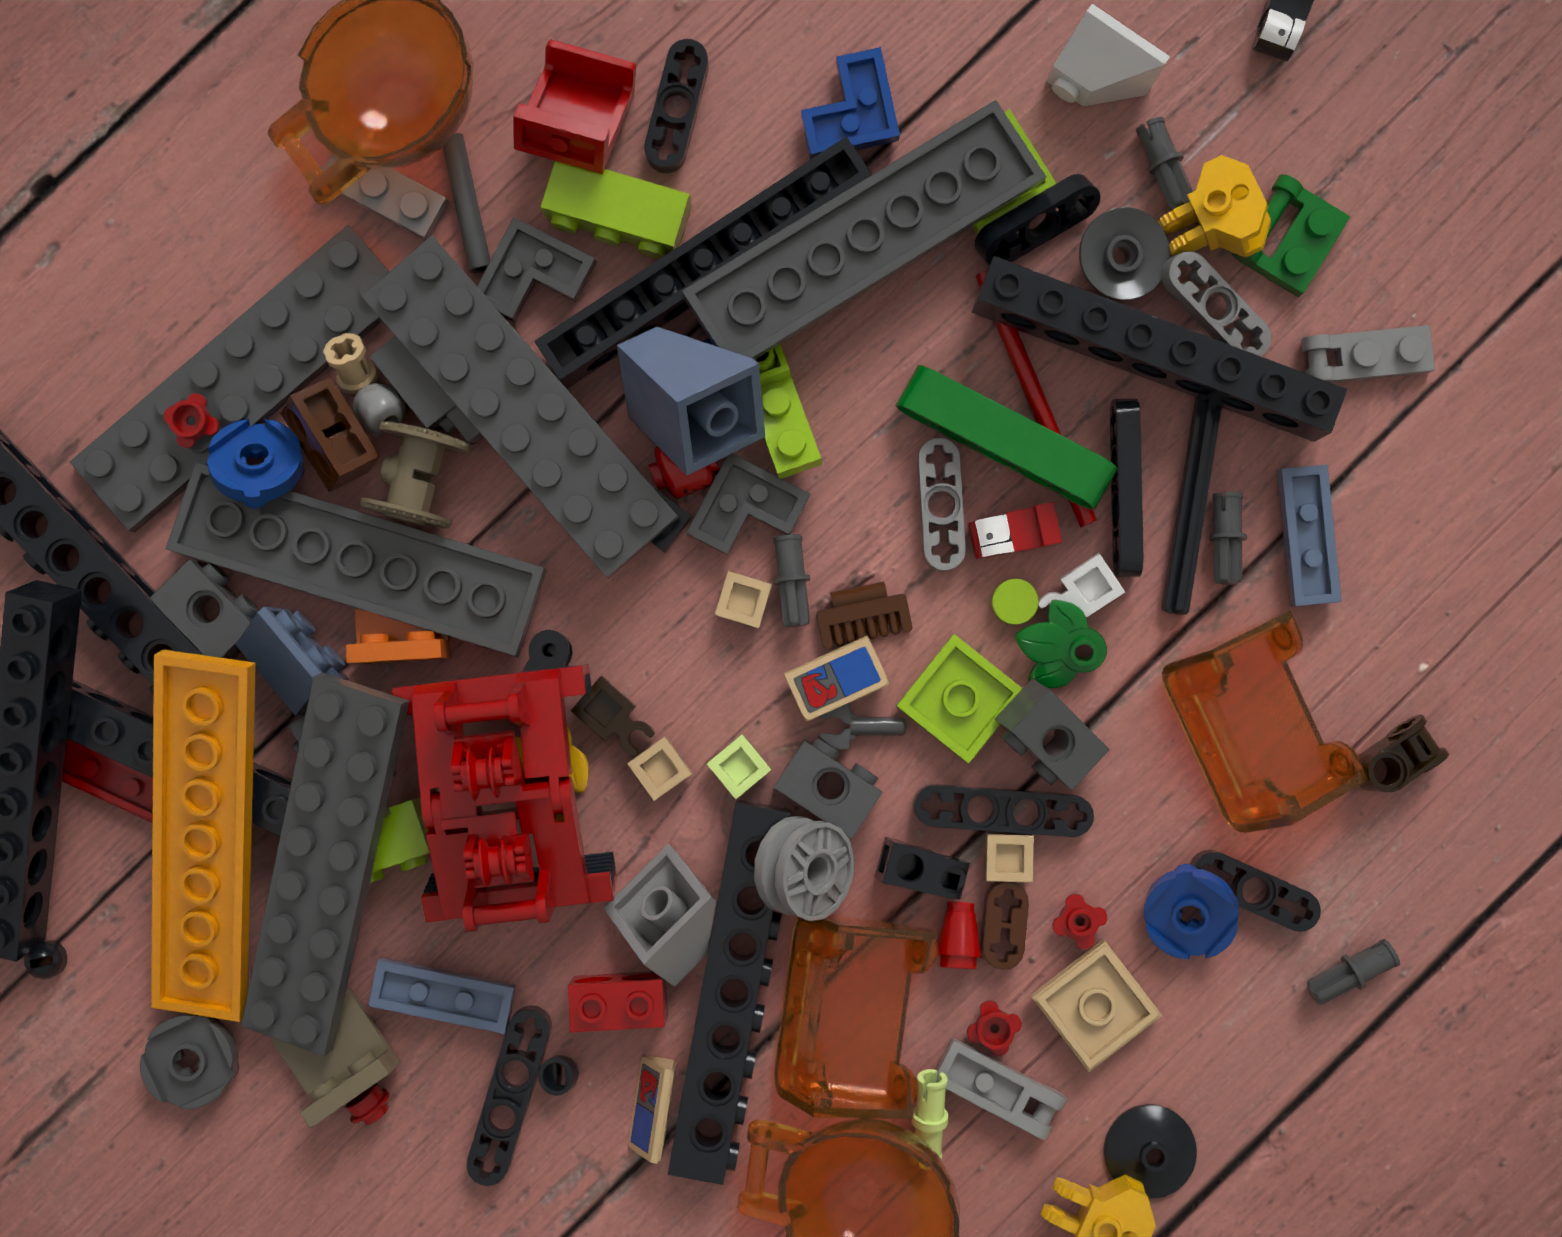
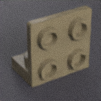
[272,988,401,1128]

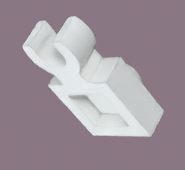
[1038,553,1125,617]

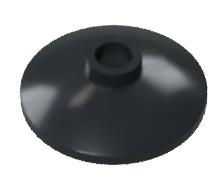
[1104,1104,1197,1198]

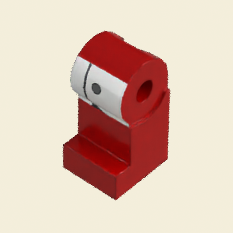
[968,502,1062,559]

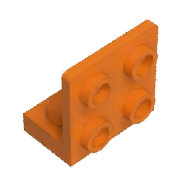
[346,608,451,664]

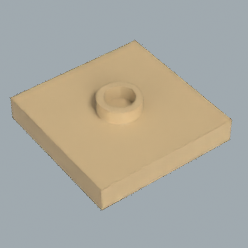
[1030,939,1162,1072]

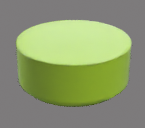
[991,579,1038,625]

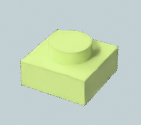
[707,734,772,799]

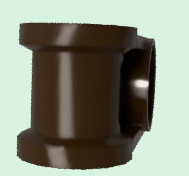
[1352,715,1449,792]

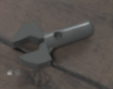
[819,703,907,749]

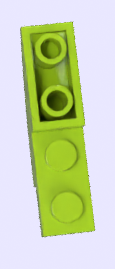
[755,344,822,480]

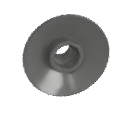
[1079,207,1170,300]

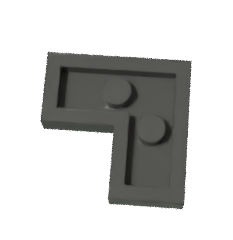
[477,217,597,322]
[686,453,811,555]

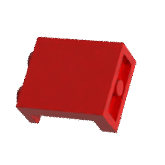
[513,39,636,174]

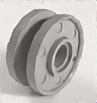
[754,816,854,921]

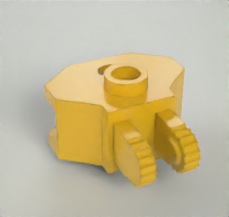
[1157,155,1271,258]
[1040,1174,1156,1237]

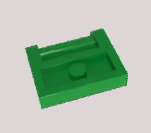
[1232,174,1351,297]

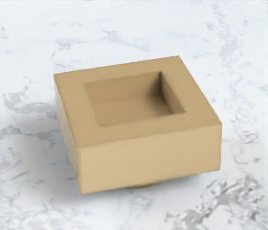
[715,571,772,629]
[627,736,692,801]
[984,833,1034,882]

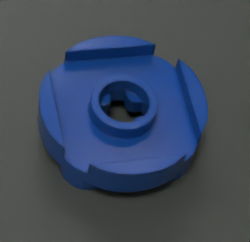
[207,419,305,508]
[1144,864,1239,960]

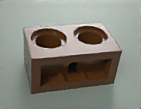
[281,376,380,492]

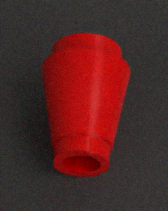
[935,902,982,969]

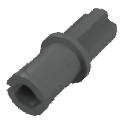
[1136,117,1193,210]
[1209,492,1247,585]
[773,534,810,627]
[1307,939,1400,1004]

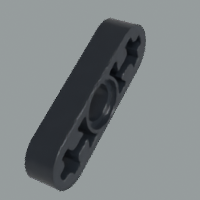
[644,39,709,173]
[974,174,1101,265]
[1190,850,1321,932]

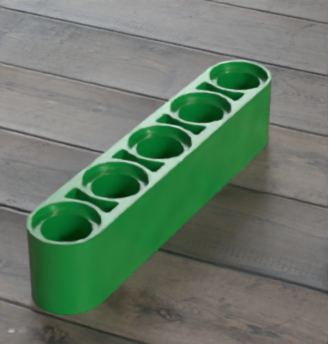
[895,365,1117,510]

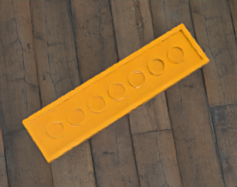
[151,650,256,1022]

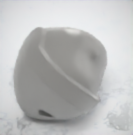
[353,383,406,436]

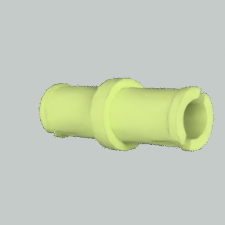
[911,1069,949,1167]

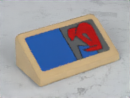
[784,636,889,721]
[628,1056,677,1164]

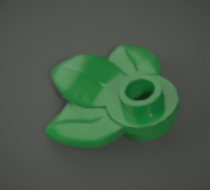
[1015,600,1107,689]

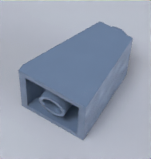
[617,327,765,475]

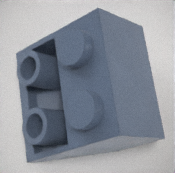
[235,606,349,715]

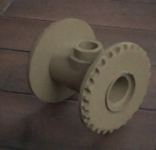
[360,422,470,528]

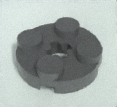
[140,1013,239,1110]

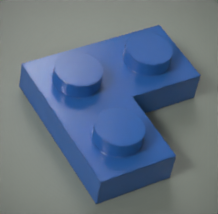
[801,47,900,160]

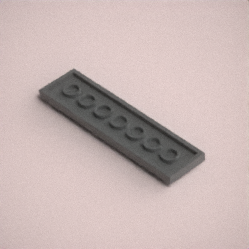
[682,100,1046,360]
[70,225,389,532]
[361,235,679,579]
[166,462,547,658]
[241,673,410,1056]

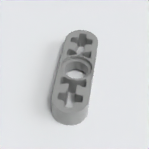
[1161,251,1271,356]
[917,438,966,572]

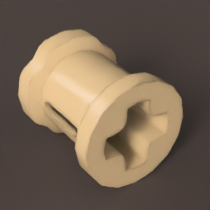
[323,333,378,395]

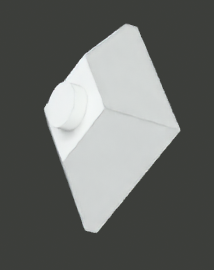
[1046,4,1170,107]

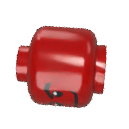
[648,445,719,499]

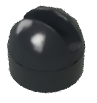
[24,940,67,979]
[538,1055,579,1096]

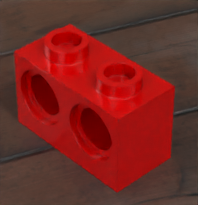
[568,971,668,1033]

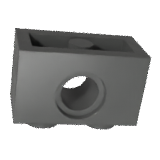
[149,559,260,659]
[995,679,1110,790]
[774,738,883,839]

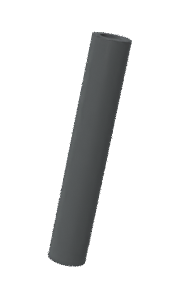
[441,133,490,273]

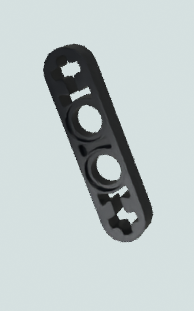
[1110,399,1144,577]
[913,784,1094,837]
[467,1005,552,1186]

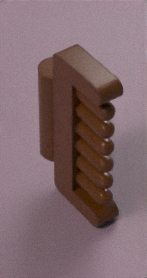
[816,581,913,649]

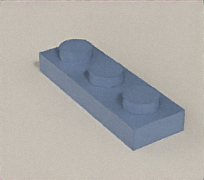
[1277,464,1342,607]
[368,957,516,1034]

